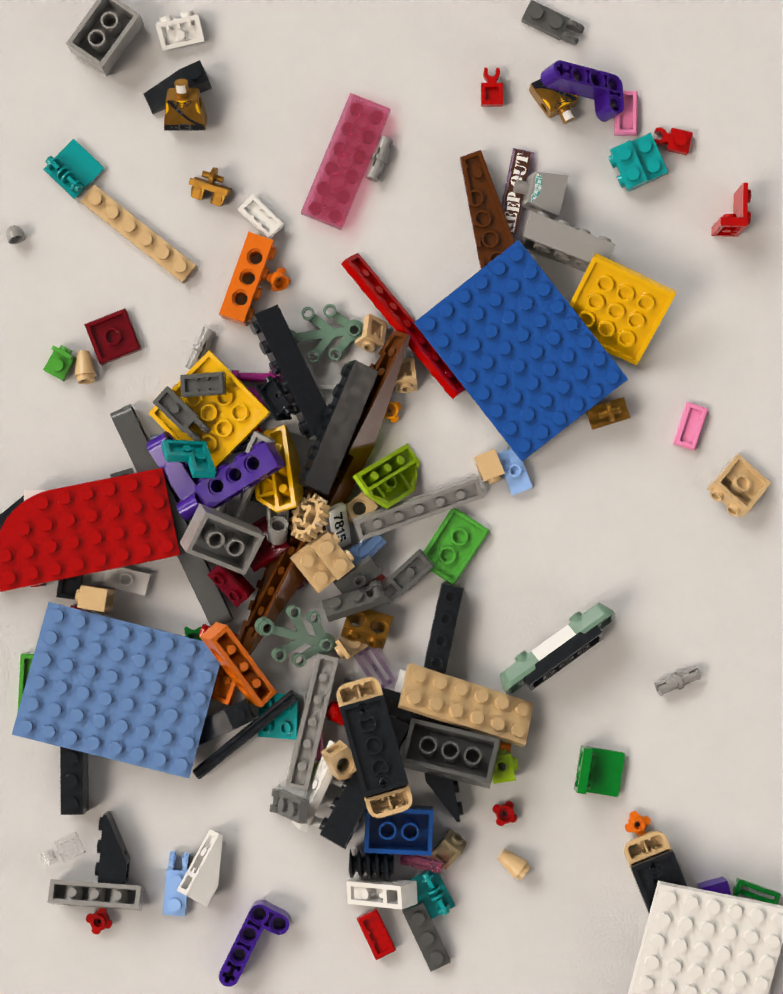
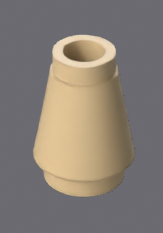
[74,350,97,384]
[497,849,531,881]

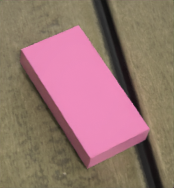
[614,91,637,136]
[673,402,708,451]

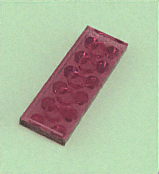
[301,93,391,230]

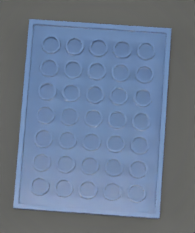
[12,602,220,778]

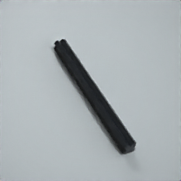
[193,690,299,779]

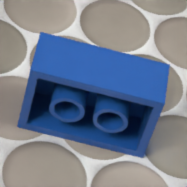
[364,805,434,856]

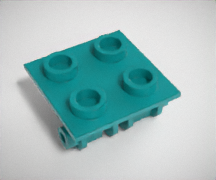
[43,138,105,199]
[258,693,300,740]
[409,866,456,919]

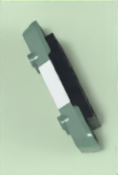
[500,603,615,695]

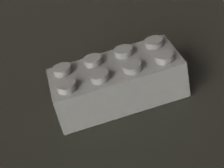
[521,211,616,272]

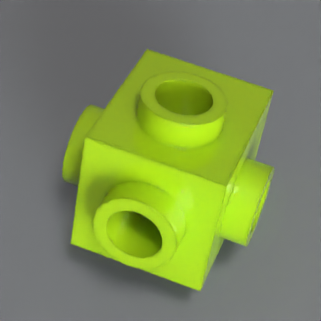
[492,749,519,784]

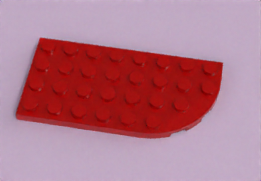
[0,468,180,592]

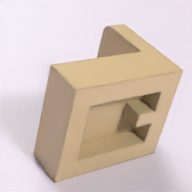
[355,314,387,352]
[395,357,418,393]
[334,637,368,660]

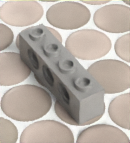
[47,879,144,911]

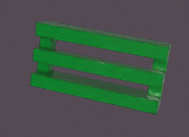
[732,878,781,905]

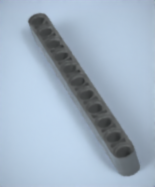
[110,404,234,626]

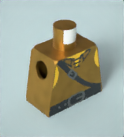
[164,79,207,131]
[529,79,578,124]

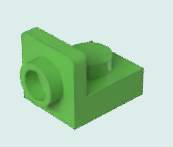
[43,345,76,381]

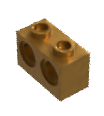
[341,609,393,649]

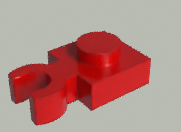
[481,68,503,107]
[654,127,693,156]

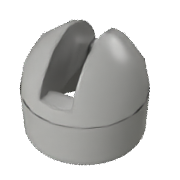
[6,225,25,244]

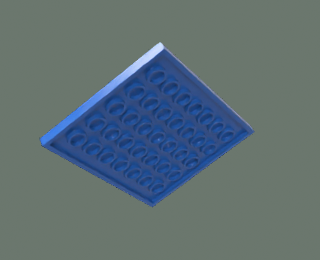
[414,240,628,462]

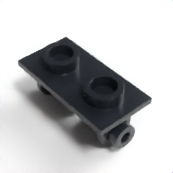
[254,376,293,421]

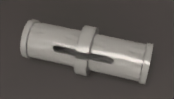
[366,136,393,182]
[185,327,216,369]
[654,666,701,696]

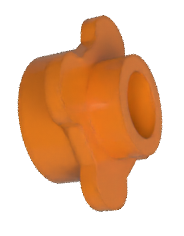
[266,267,291,291]
[625,811,651,837]

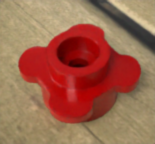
[492,801,517,826]
[86,908,112,935]

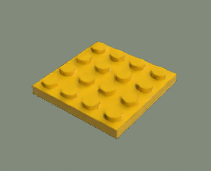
[569,253,677,366]
[149,350,270,469]

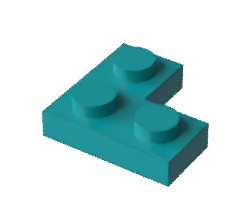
[161,440,216,478]

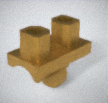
[189,167,232,206]
[586,397,631,430]

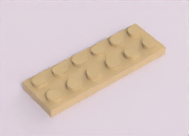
[398,663,533,747]

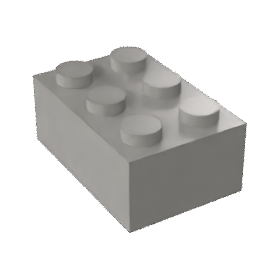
[66,0,144,76]
[180,503,265,575]

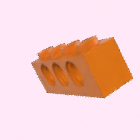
[219,231,277,326]
[200,622,277,707]

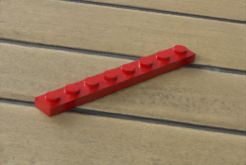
[341,253,466,399]

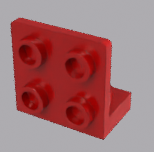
[711,183,751,237]

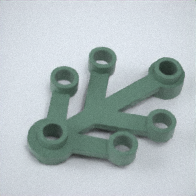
[290,304,363,364]
[255,605,336,667]

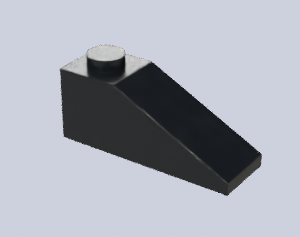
[144,60,212,114]
[198,698,256,746]

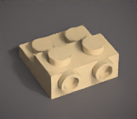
[707,454,771,518]
[290,530,355,594]

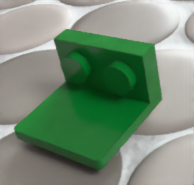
[574,745,625,797]

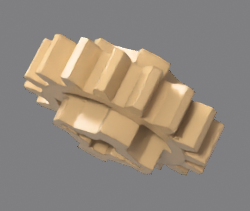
[288,493,330,542]

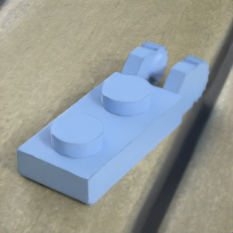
[162,851,190,917]

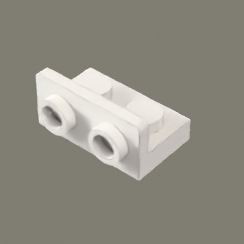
[156,10,205,51]

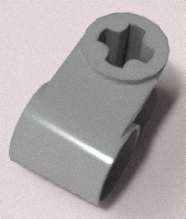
[266,507,289,545]

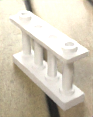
[292,740,344,832]

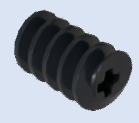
[348,849,395,881]

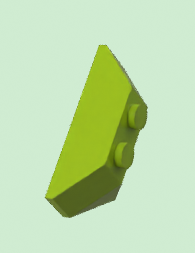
[353,443,420,509]

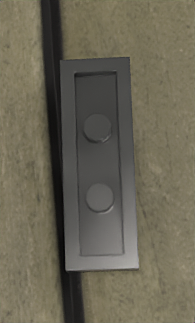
[402,900,451,972]

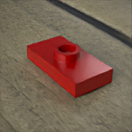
[357,908,396,960]

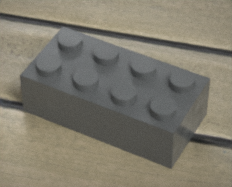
[401,718,500,789]

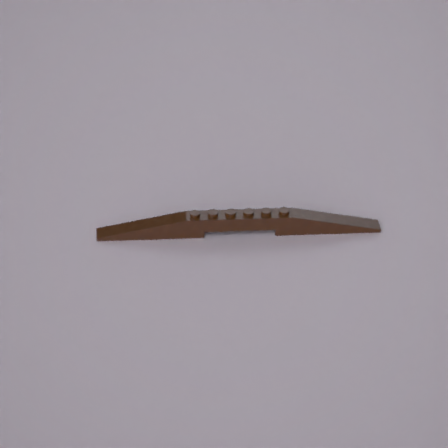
[237,330,411,656]

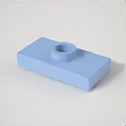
[497,448,533,495]

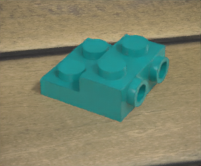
[608,133,668,192]

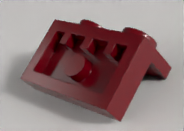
[207,565,256,607]

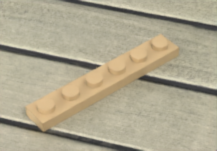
[80,185,197,283]

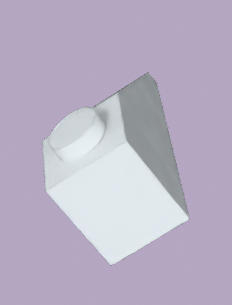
[177,830,223,907]
[347,879,418,909]

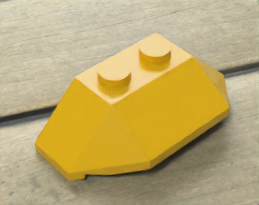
[255,425,304,513]

